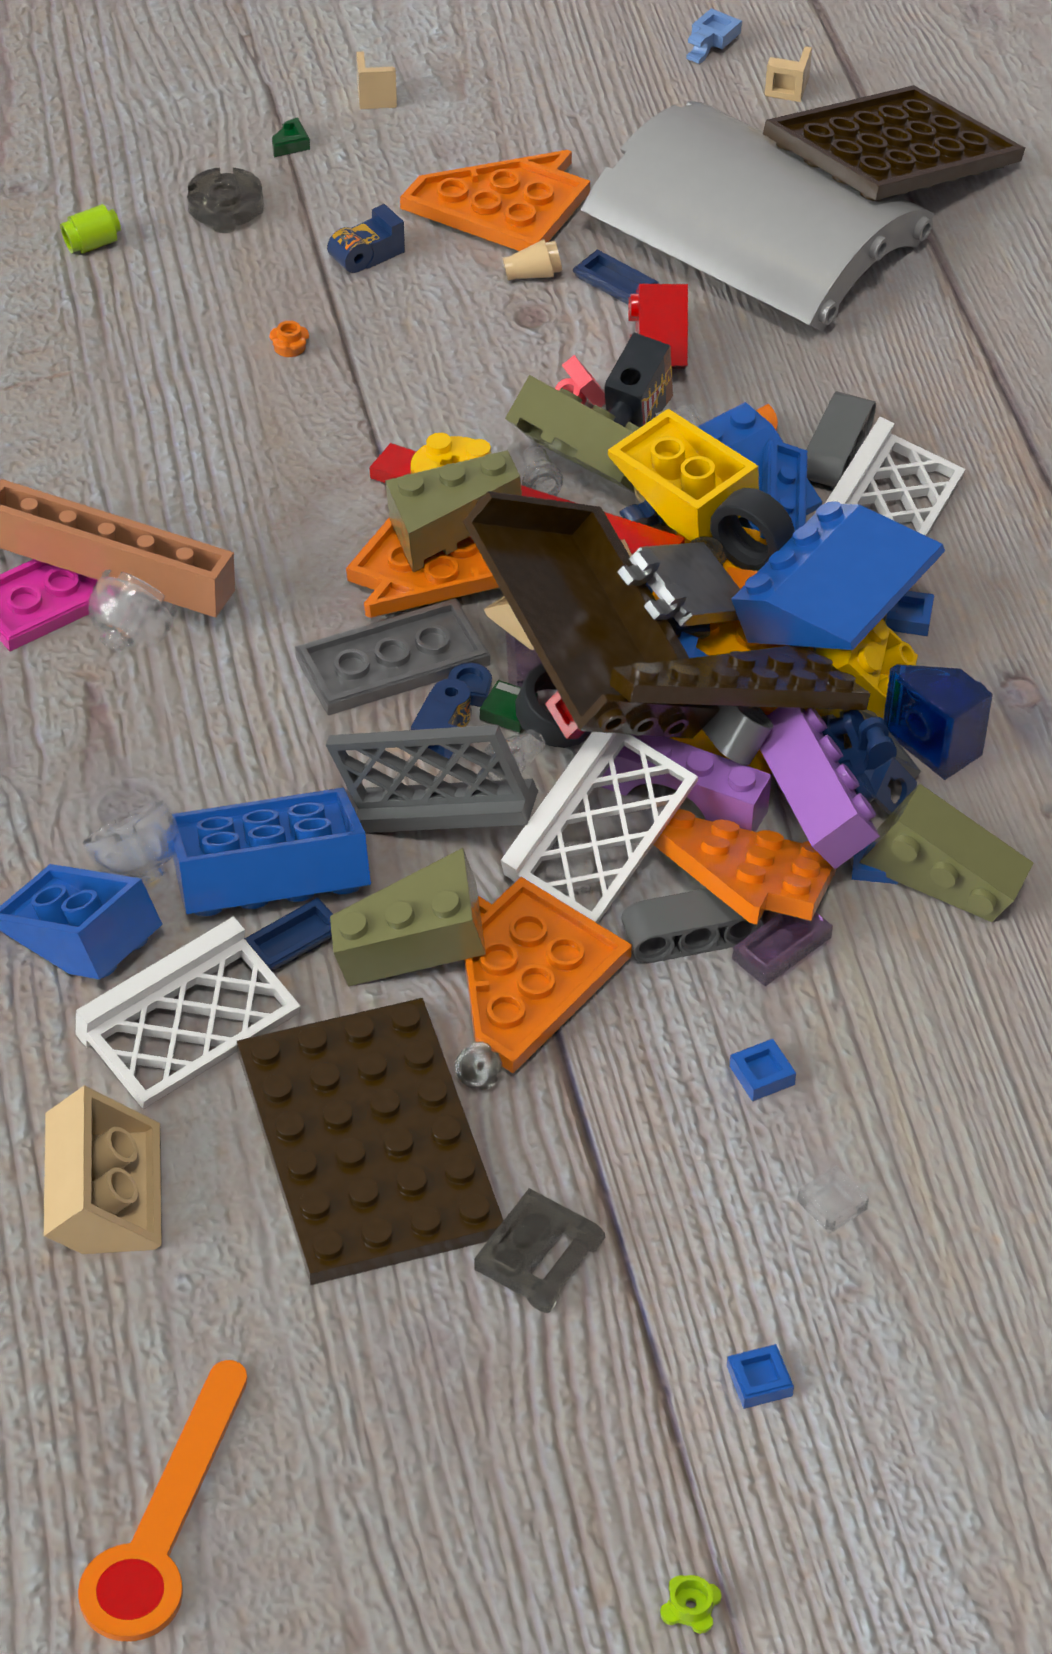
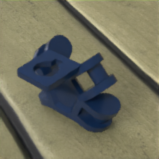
[821,710,917,815]

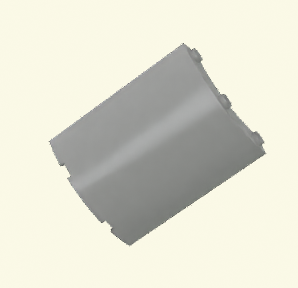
[581,101,935,332]

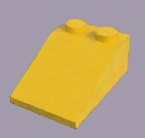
[608,409,759,543]

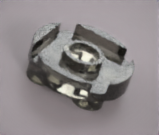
[187,168,264,233]

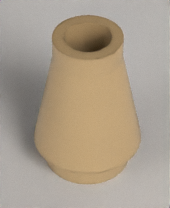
[502,239,562,281]

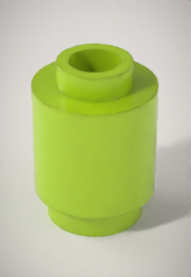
[60,204,121,254]

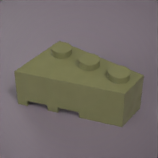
[505,375,640,493]
[385,450,522,572]
[859,783,1034,922]
[330,848,486,987]

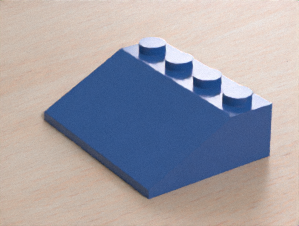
[731,501,945,650]
[165,787,371,916]

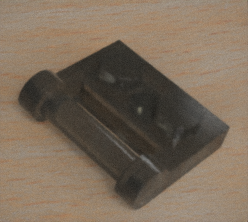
[474,1188,605,1313]

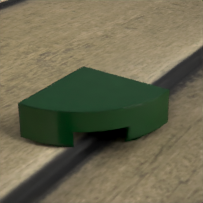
[272,117,310,158]

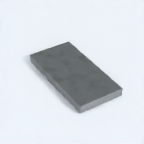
[295,598,490,716]

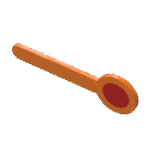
[78,1360,247,1641]

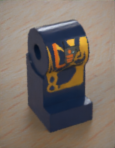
[327,204,405,273]
[411,678,471,759]

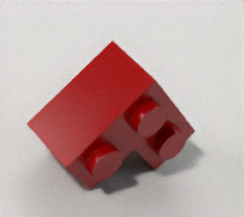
[628,284,688,369]

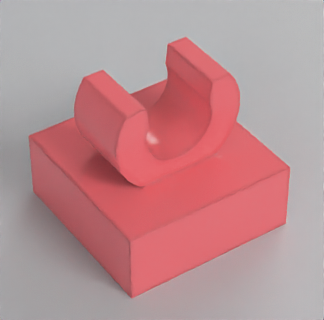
[555,355,605,407]

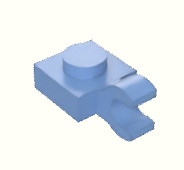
[686,8,742,64]

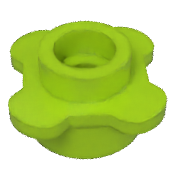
[660,1575,721,1634]

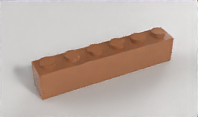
[0,479,235,618]

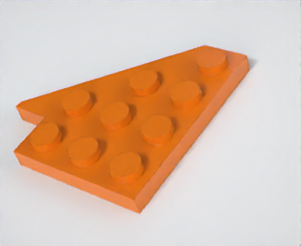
[400,150,590,251]
[346,517,499,618]
[653,809,837,925]
[464,877,632,1073]

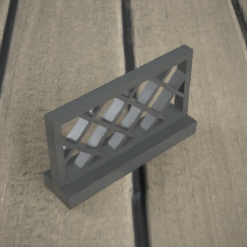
[326,725,538,833]

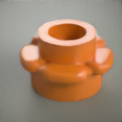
[269,320,309,357]

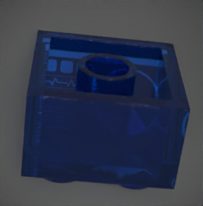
[884,664,993,780]

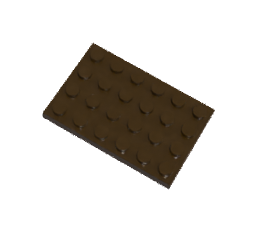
[763,85,1025,201]
[236,998,506,1285]

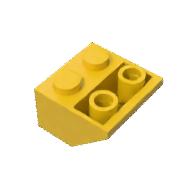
[815,619,918,719]

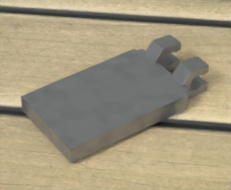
[618,542,740,627]

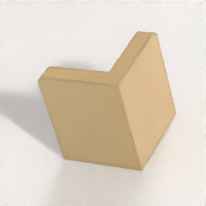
[765,46,812,102]
[356,51,397,109]

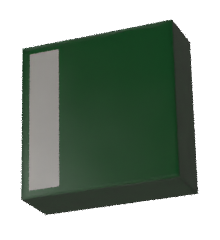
[480,680,538,733]

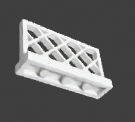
[826,417,965,536]
[501,732,698,923]
[75,916,301,1109]

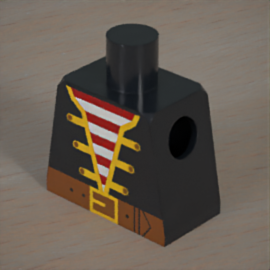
[604,332,673,427]

